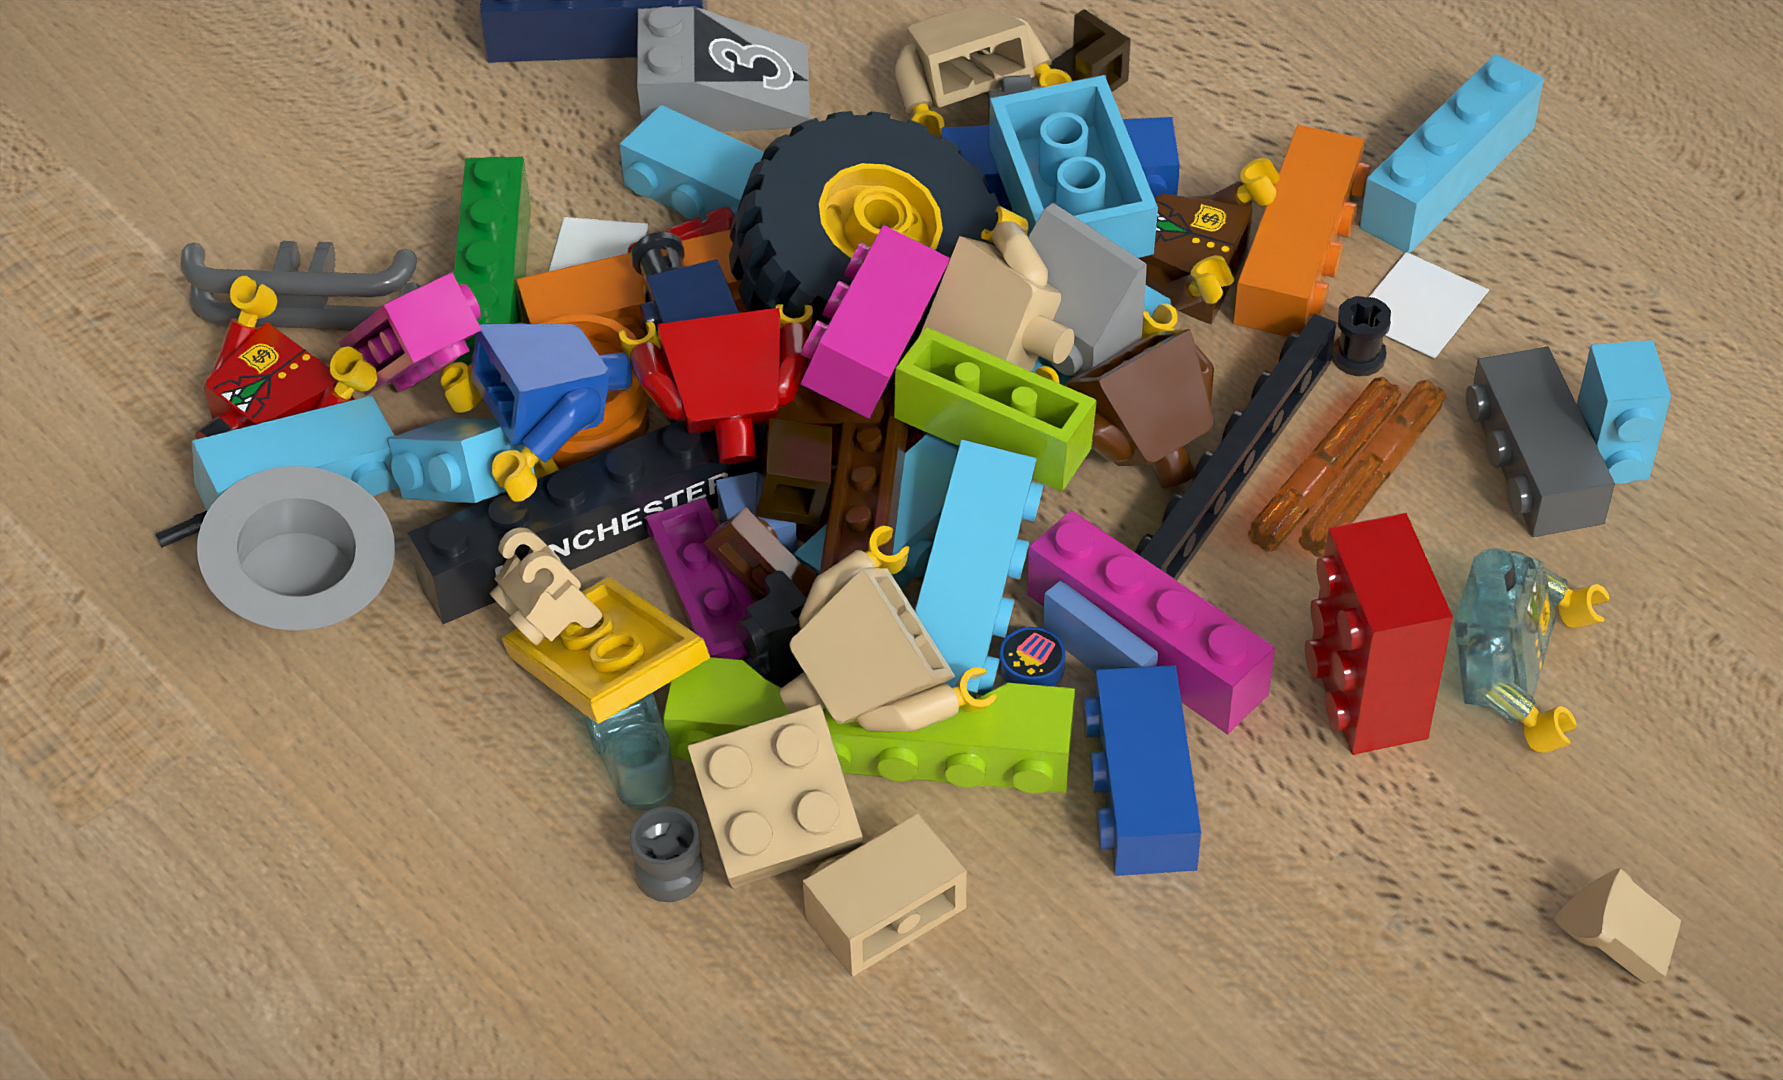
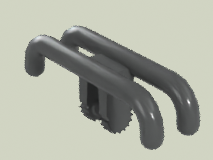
[180,241,421,330]

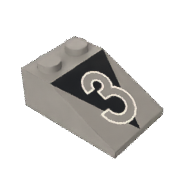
[637,6,810,131]

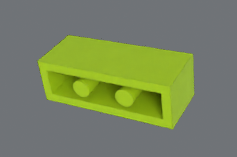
[894,327,1097,492]

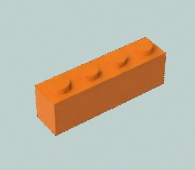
[1234,124,1371,337]
[516,230,749,340]

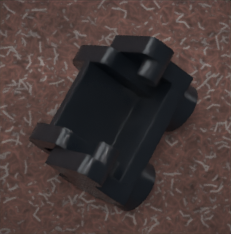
[735,570,807,688]

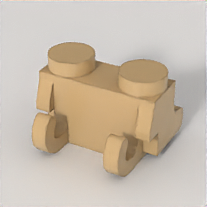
[490,527,602,646]

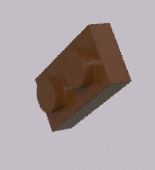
[704,507,819,600]

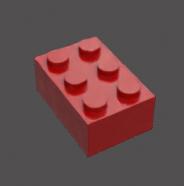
[1305,512,1453,755]

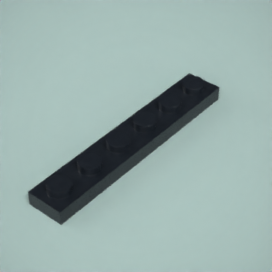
[1135,313,1337,581]

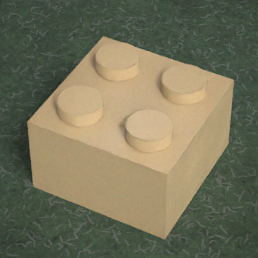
[687,704,863,889]

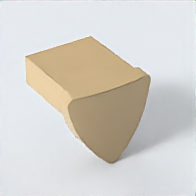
[1554,868,1681,984]

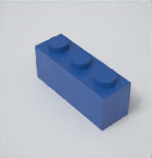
[1083,665,1201,876]

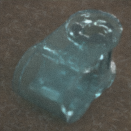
[583,692,676,810]

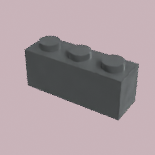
[1466,346,1615,538]

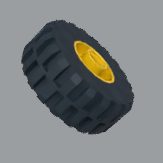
[729,111,1000,359]

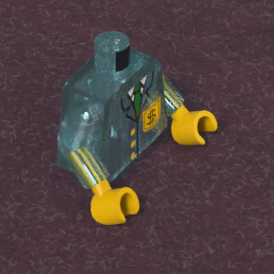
[1455,548,1609,753]

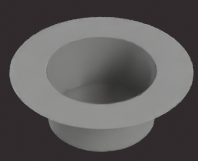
[197,466,395,630]

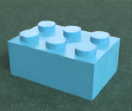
[989,75,1158,258]

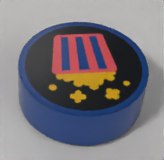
[1000,627,1065,687]

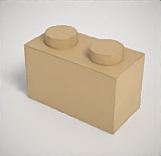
[803,813,967,977]

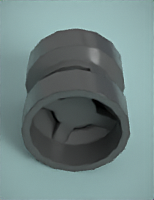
[630,807,704,902]

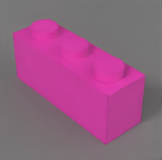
[800,225,951,419]

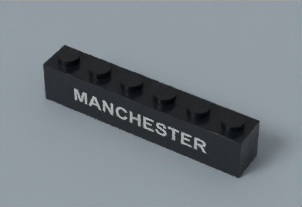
[407,420,768,624]

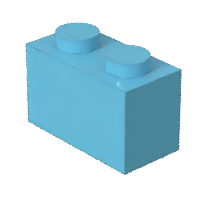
[1577,340,1671,484]
[388,418,535,503]

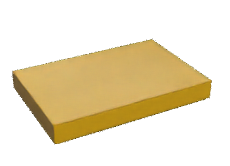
[502,577,710,724]

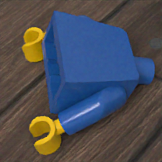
[441,323,632,502]

